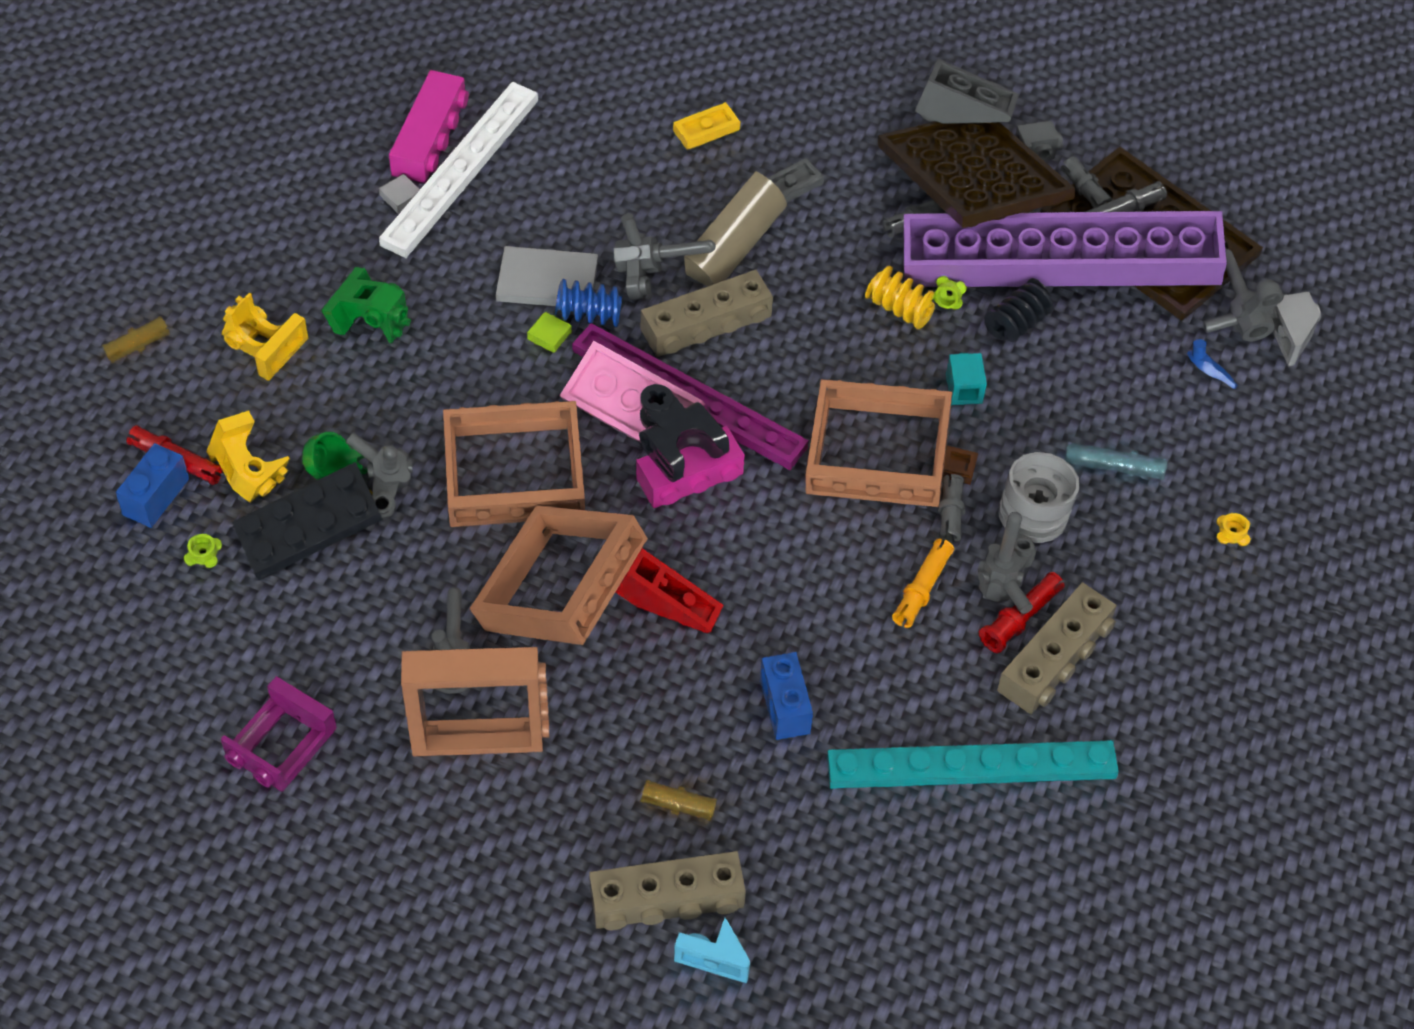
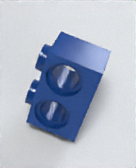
[760,652,813,740]

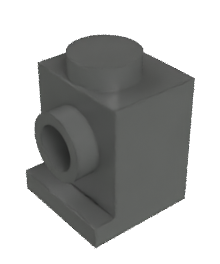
[1015,120,1063,161]

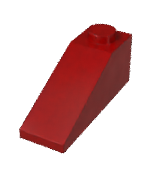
[616,548,724,634]

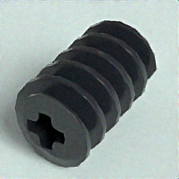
[984,278,1054,342]

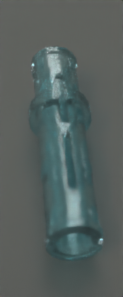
[1065,442,1167,480]

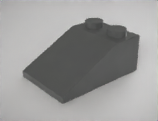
[915,58,1019,123]

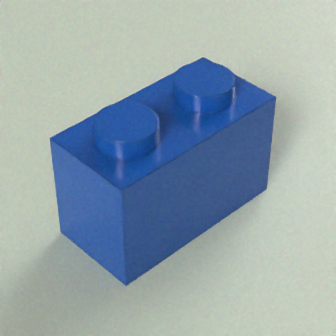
[116,443,189,528]

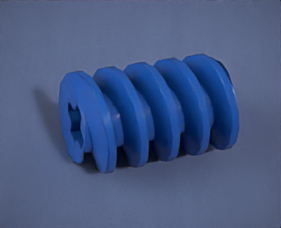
[555,278,623,327]

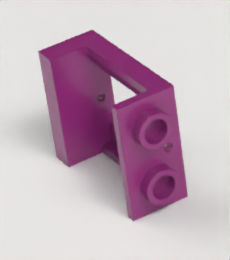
[221,676,337,792]

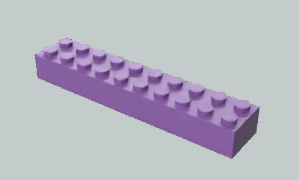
[903,211,1227,287]

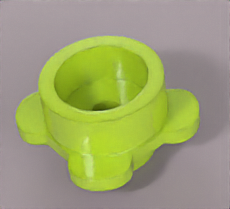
[933,276,967,310]
[184,534,222,568]

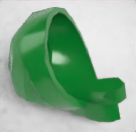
[302,432,368,480]

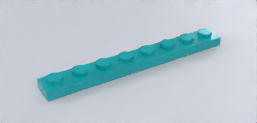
[827,740,1119,789]

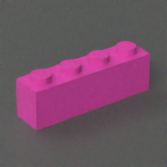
[389,70,469,183]

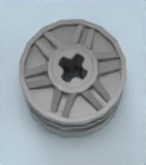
[999,452,1079,543]

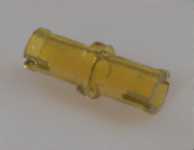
[102,316,170,364]
[641,780,717,821]

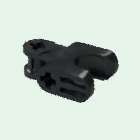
[639,384,730,482]

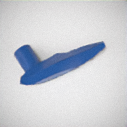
[1187,339,1237,389]

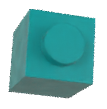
[946,353,987,405]

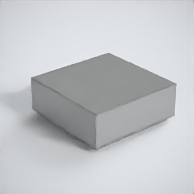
[379,174,420,213]

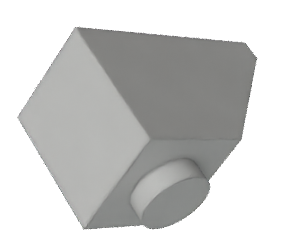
[1272,291,1321,366]

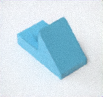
[674,918,750,983]

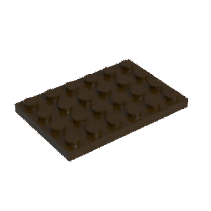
[878,121,1075,228]
[1040,147,1263,321]

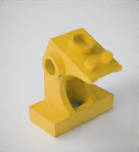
[221,293,308,381]
[206,410,290,503]

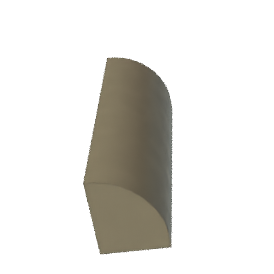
[684,171,787,287]

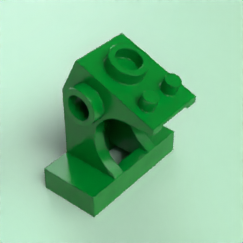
[321,267,411,343]

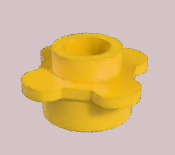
[1216,513,1251,546]

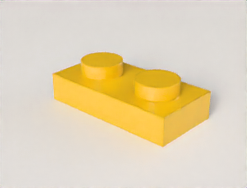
[673,102,740,150]

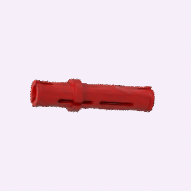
[127,425,223,485]

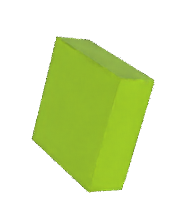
[527,312,572,353]

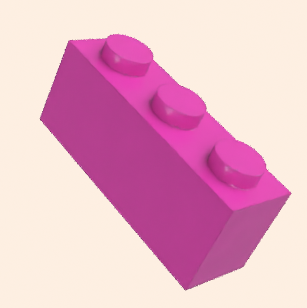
[636,425,745,509]

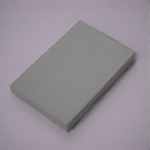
[496,246,598,306]

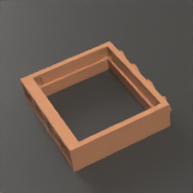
[805,379,952,507]
[443,401,585,527]
[470,506,648,645]
[401,647,549,756]

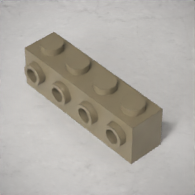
[641,270,773,358]
[997,582,1117,715]
[589,851,746,930]

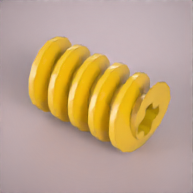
[864,265,935,329]

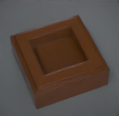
[943,445,978,485]

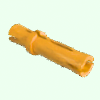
[892,538,954,628]

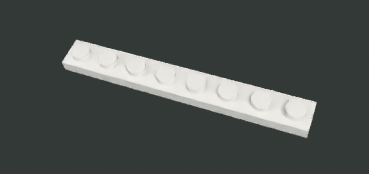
[379,82,538,258]

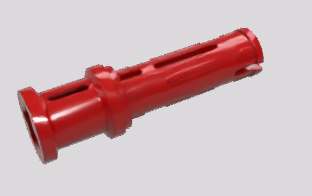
[979,572,1065,653]

